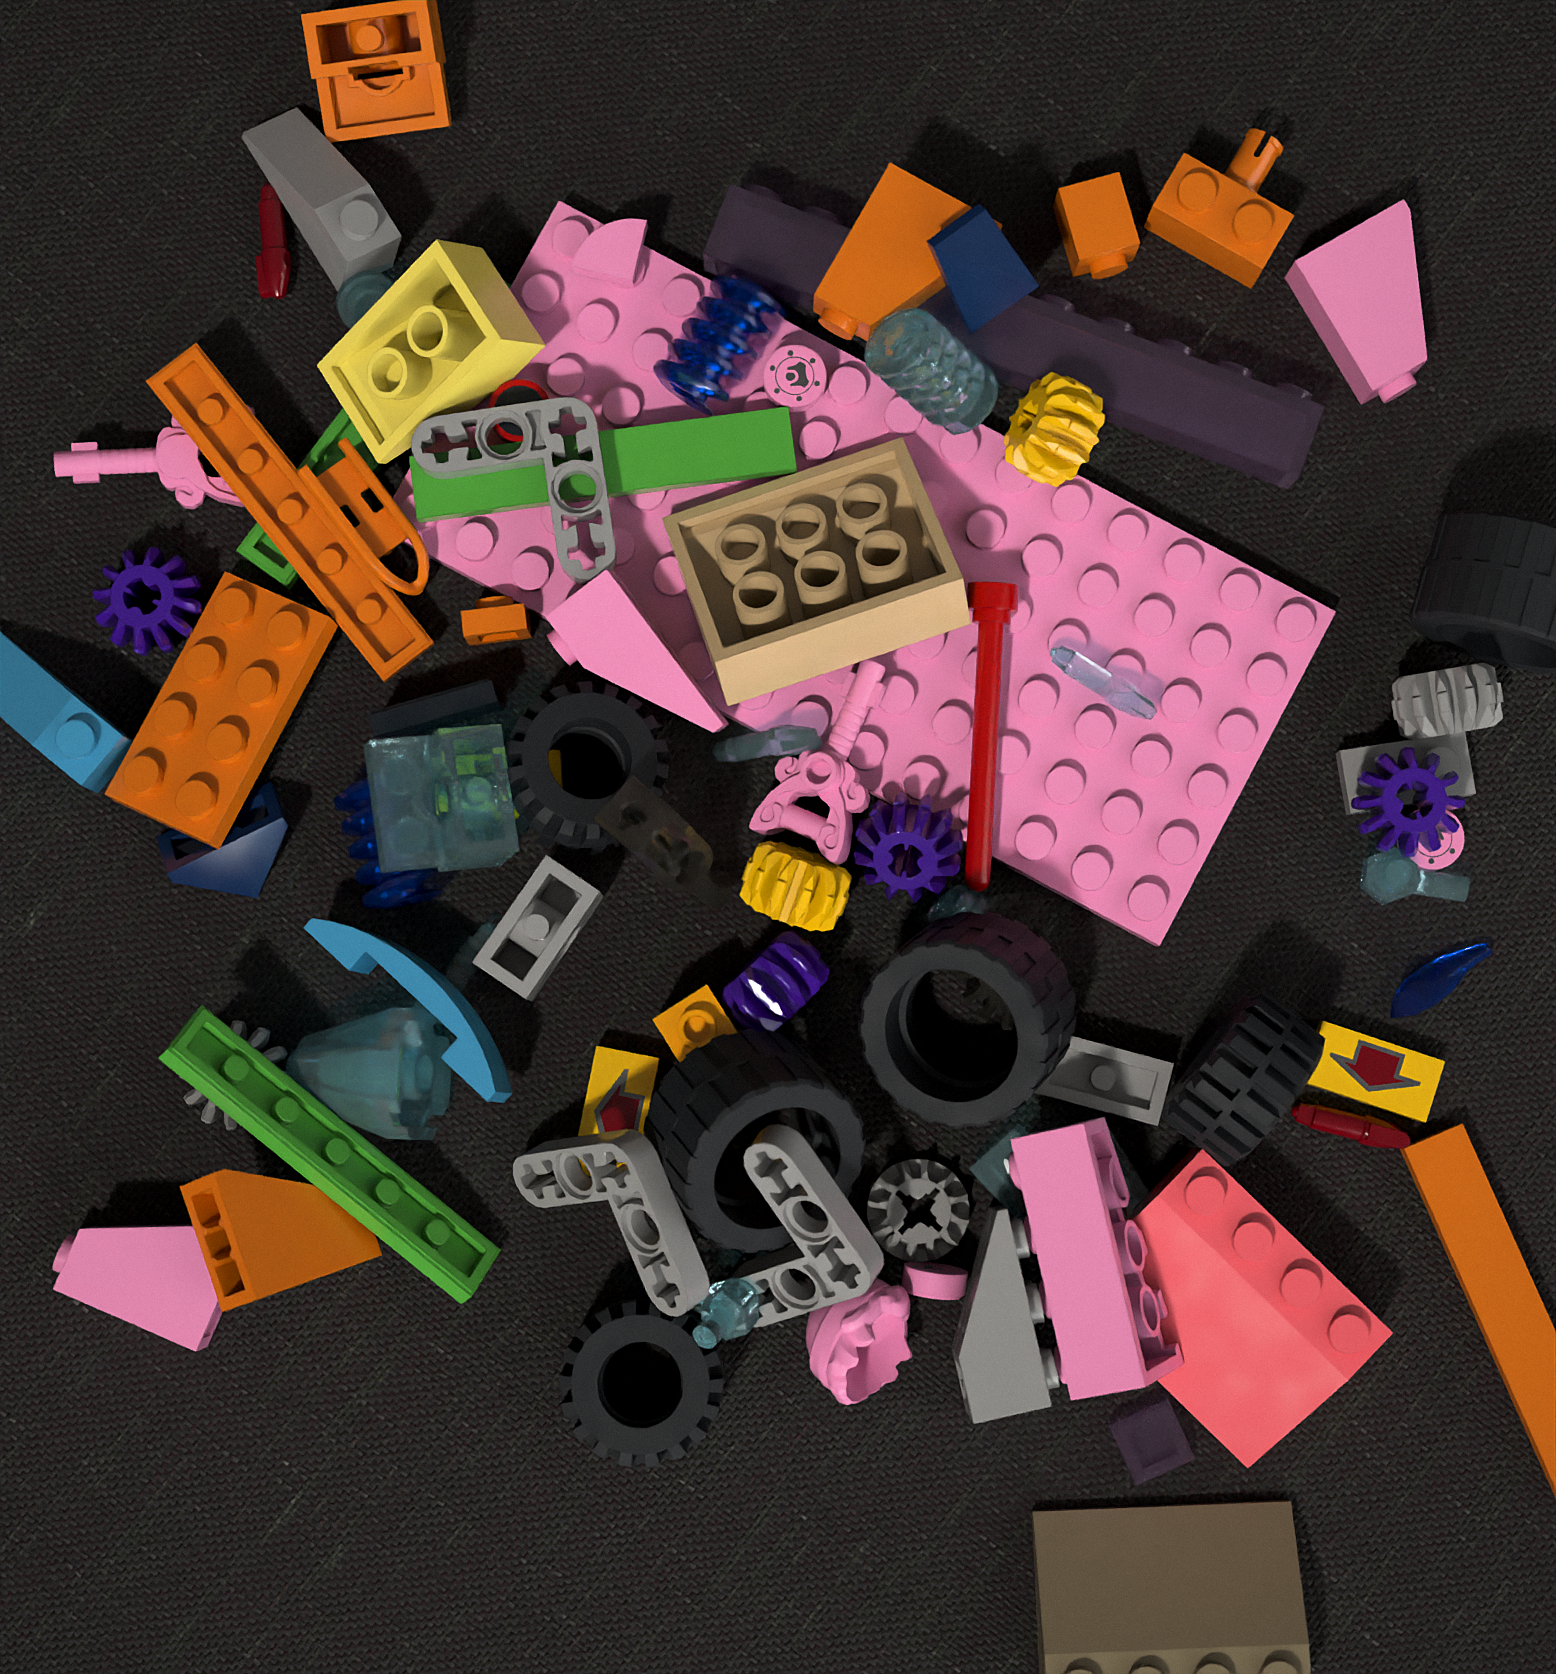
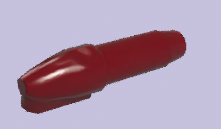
[255,182,291,299]
[1291,1102,1411,1149]

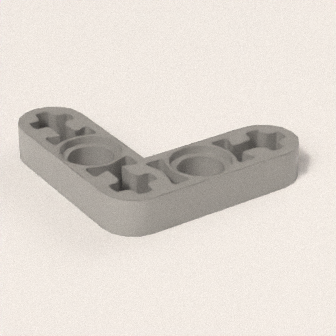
[411,397,617,585]
[722,1124,884,1327]
[513,1129,710,1317]

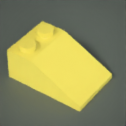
[317,239,546,464]

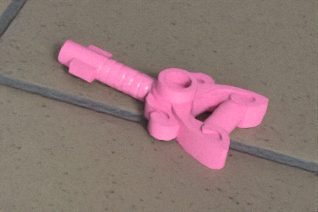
[54,404,255,509]
[749,659,887,865]

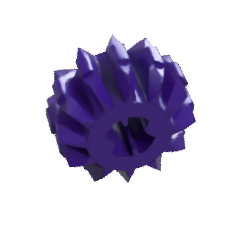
[93,547,204,656]
[1351,747,1465,858]
[854,790,963,904]
[721,930,829,1032]

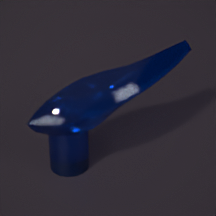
[1390,943,1493,1018]

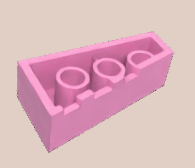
[1009,1117,1184,1400]

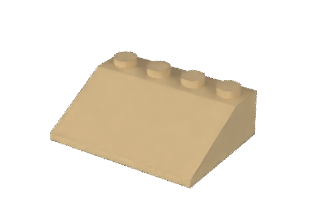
[662,437,971,706]

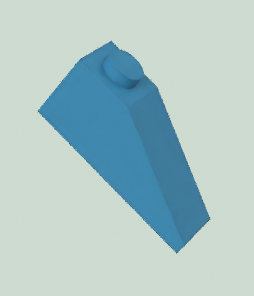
[0,631,133,793]

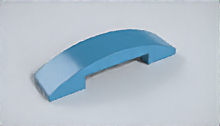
[304,918,513,1103]

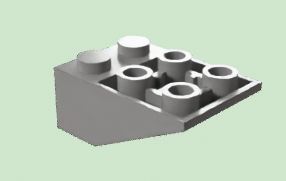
[952,1205,1059,1424]

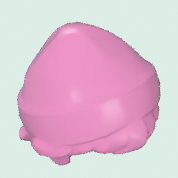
[806,1278,912,1405]

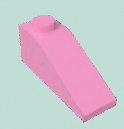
[545,569,729,733]

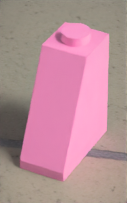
[1285,199,1428,405]
[52,1224,223,1351]

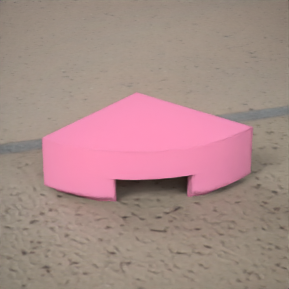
[570,219,648,286]

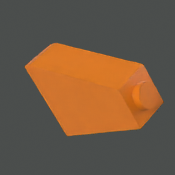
[813,163,1003,342]
[180,1169,382,1312]

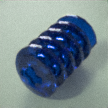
[653,274,787,416]
[334,768,444,910]

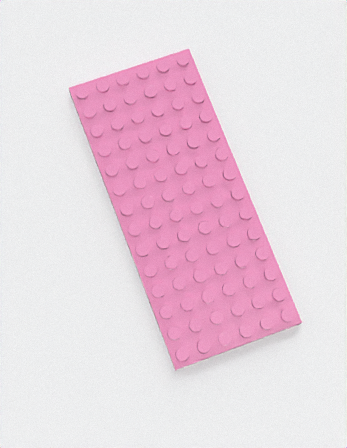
[393,201,1336,947]

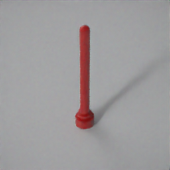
[965,582,1019,892]

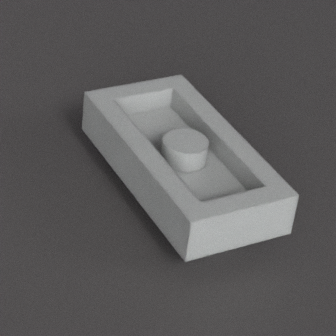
[1335,732,1476,815]
[1035,1036,1174,1126]

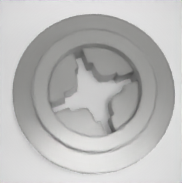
[867,1159,969,1262]

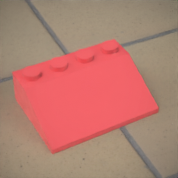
[1125,1148,1393,1468]

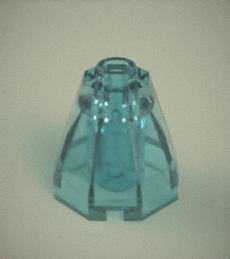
[286,1008,451,1140]

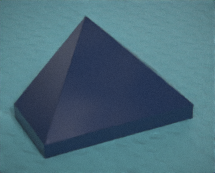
[926,204,1039,333]
[156,782,288,898]

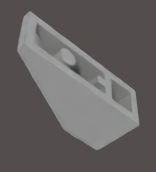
[242,107,402,293]

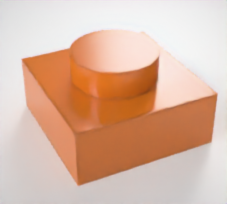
[460,596,532,646]

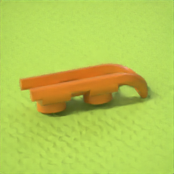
[297,437,429,596]

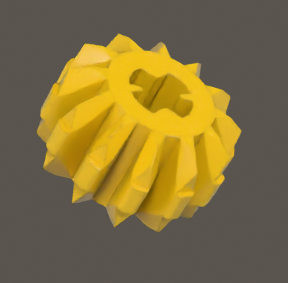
[1004,372,1105,487]
[739,841,852,932]

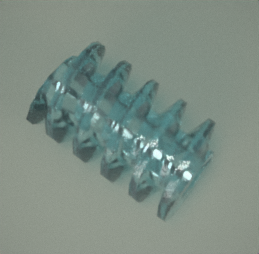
[864,308,998,435]

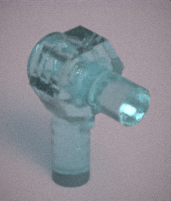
[1360,847,1470,905]
[692,1278,759,1349]

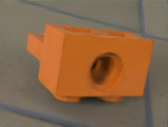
[301,0,453,143]

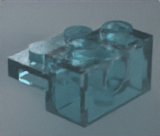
[364,724,519,873]

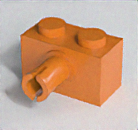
[1144,128,1294,289]

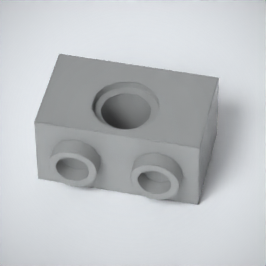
[472,855,604,1002]

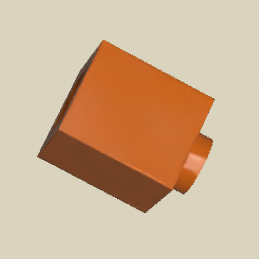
[1053,172,1140,279]

